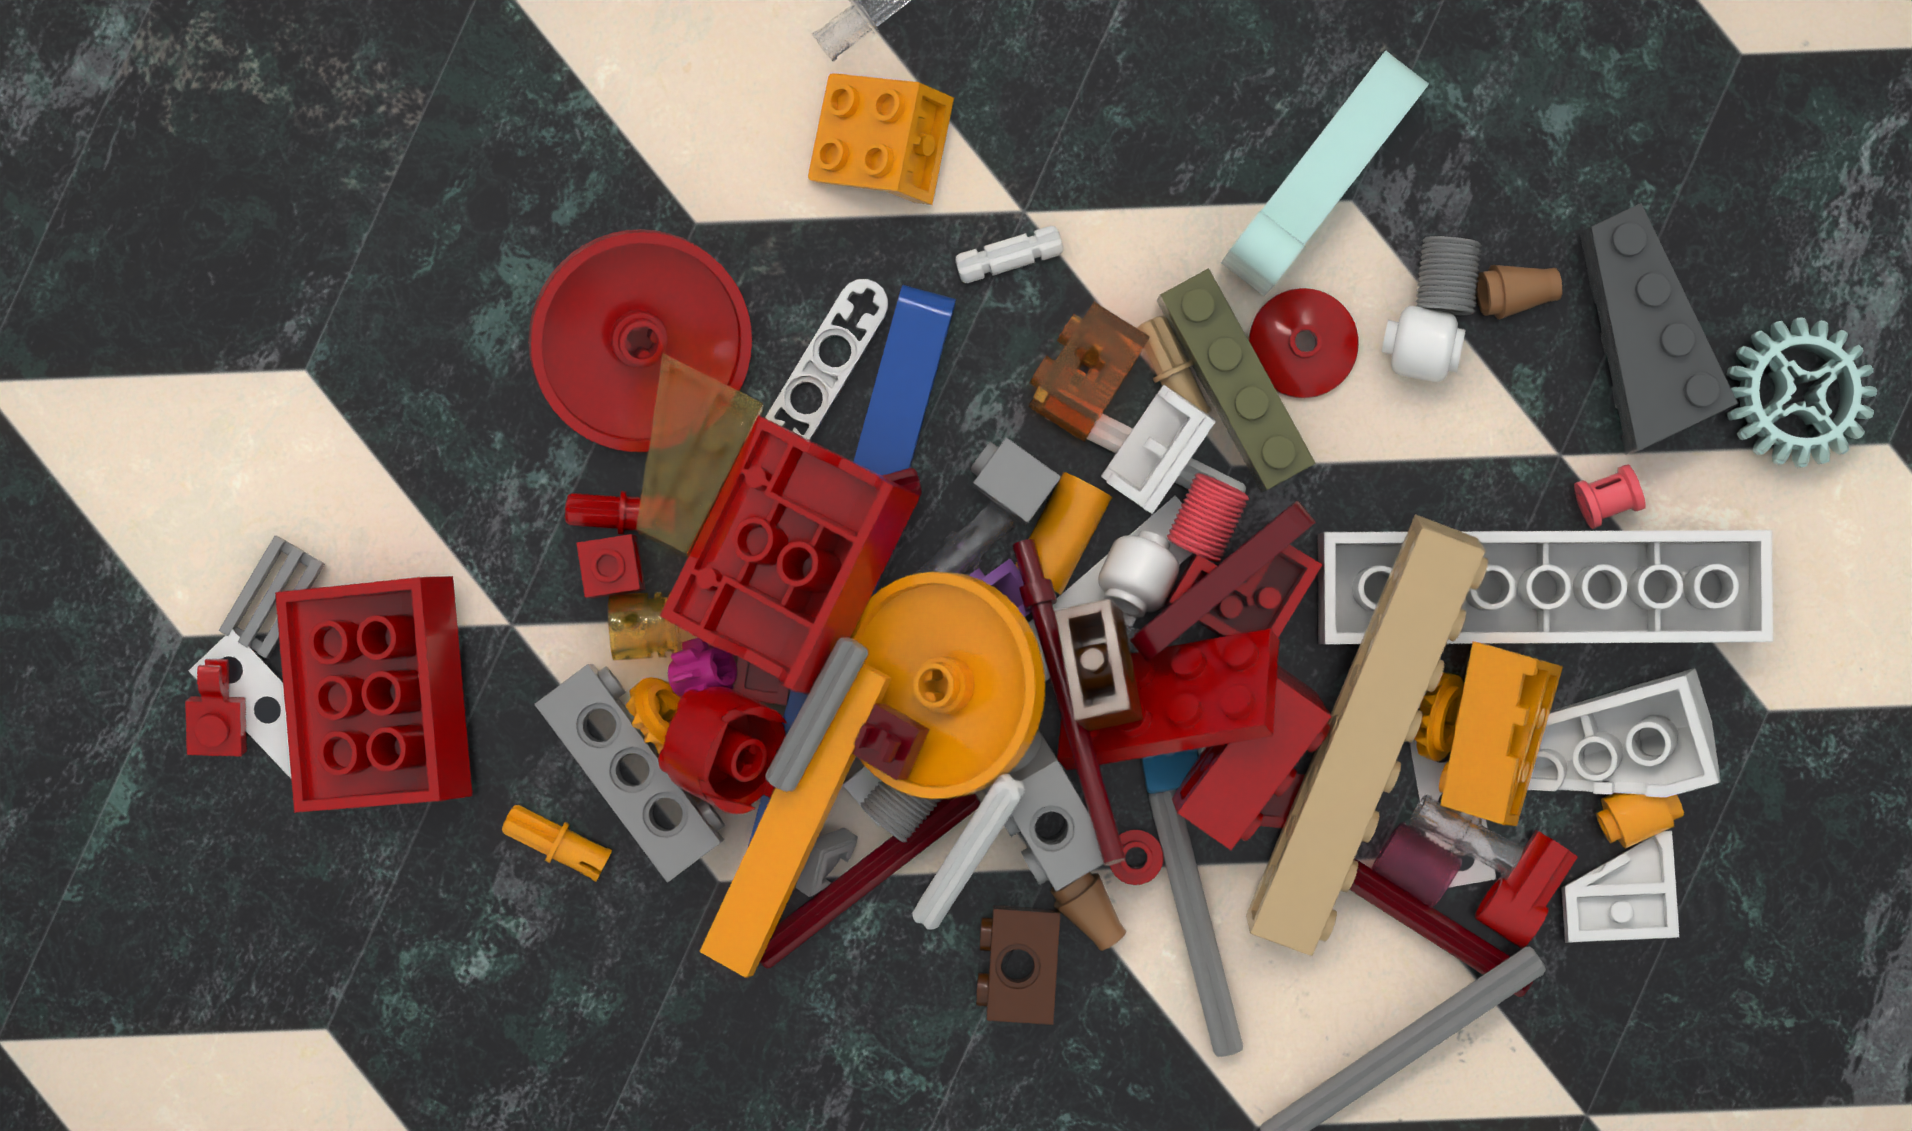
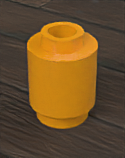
[1596,793,1684,849]

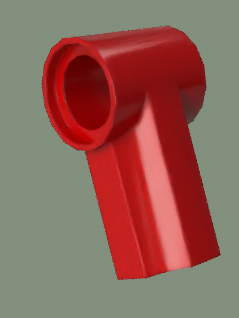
[1475,830,1578,949]

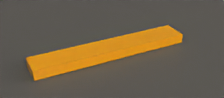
[700,663,892,978]

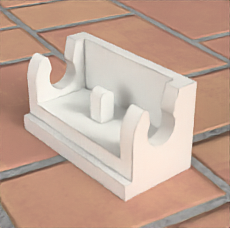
[1101,384,1216,514]

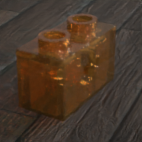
[1029,302,1150,442]

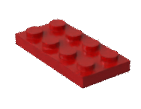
[1057,628,1279,770]

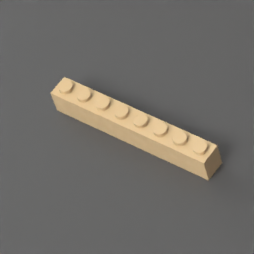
[1246,515,1488,956]

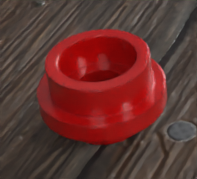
[1109,829,1163,885]

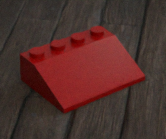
[275,576,472,813]

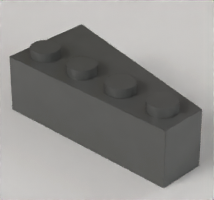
[1580,203,1738,455]

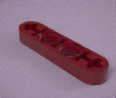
[1129,500,1316,661]

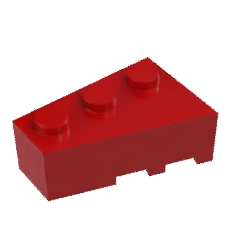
[1172,665,1332,850]

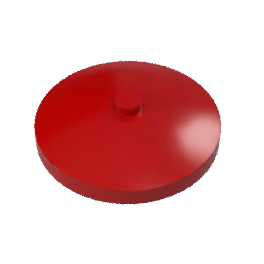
[528,229,752,452]

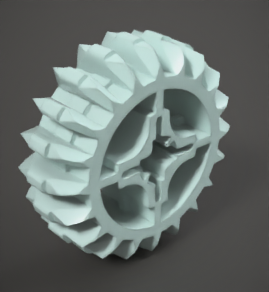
[1727,318,1877,468]

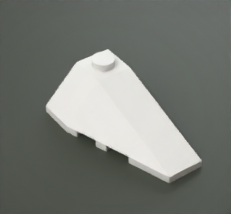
[1528,668,1721,798]

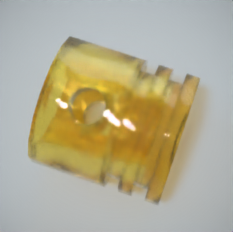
[608,591,681,661]

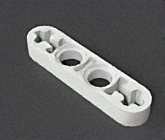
[765,279,888,440]

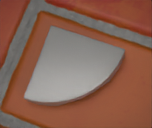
[796,828,858,897]

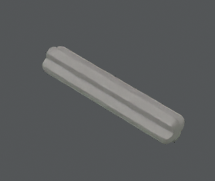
[766,637,868,792]

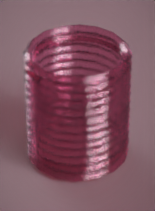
[1372,821,1463,908]

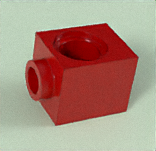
[576,534,646,599]

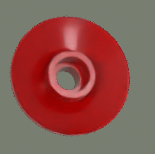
[1249,288,1359,398]

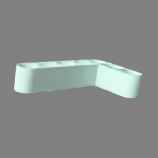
[1221,50,1429,296]

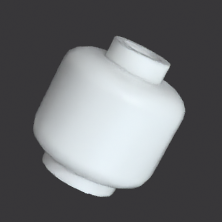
[1382,306,1466,382]
[1098,531,1179,617]

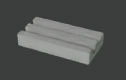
[219,536,325,659]

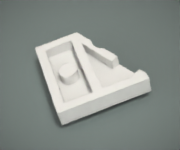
[1562,831,1679,943]

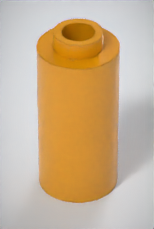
[1015,472,1112,595]

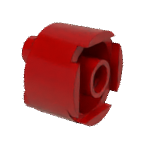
[658,686,787,814]

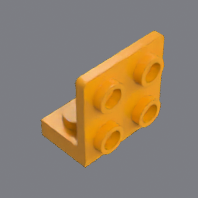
[808,73,954,205]

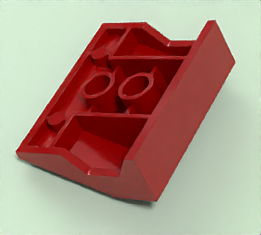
[660,415,920,694]

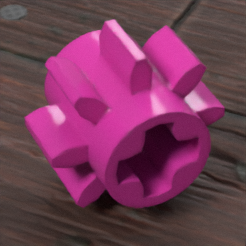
[668,638,737,698]

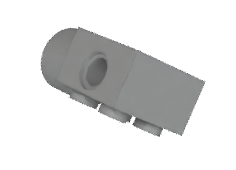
[984,729,1104,892]

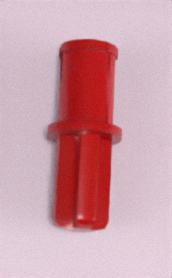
[565,491,676,535]

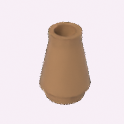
[1476,265,1562,320]
[1050,872,1126,951]

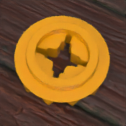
[1414,672,1464,761]
[626,677,680,754]

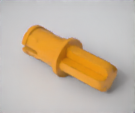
[502,805,612,882]

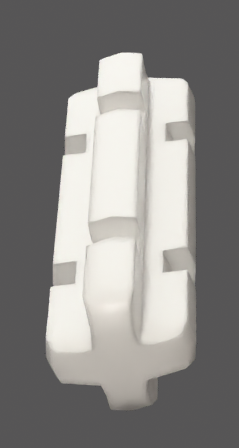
[955,226,1063,283]

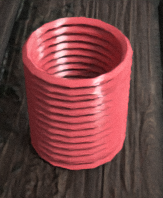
[1167,473,1249,562]

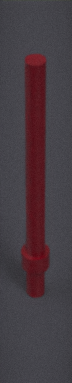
[1012,539,1126,865]

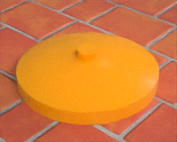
[851,572,1045,799]

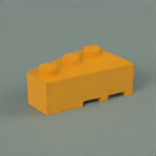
[1439,641,1563,826]

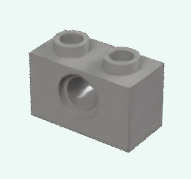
[971,437,1061,526]

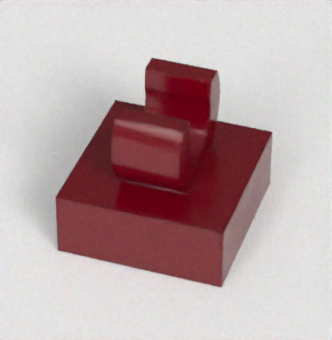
[852,703,930,780]

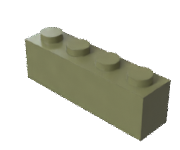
[1157,268,1316,493]

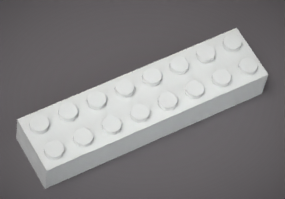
[1318,530,1773,644]

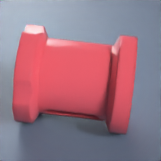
[1574,464,1645,529]

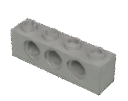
[534,664,725,883]

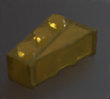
[636,353,764,559]

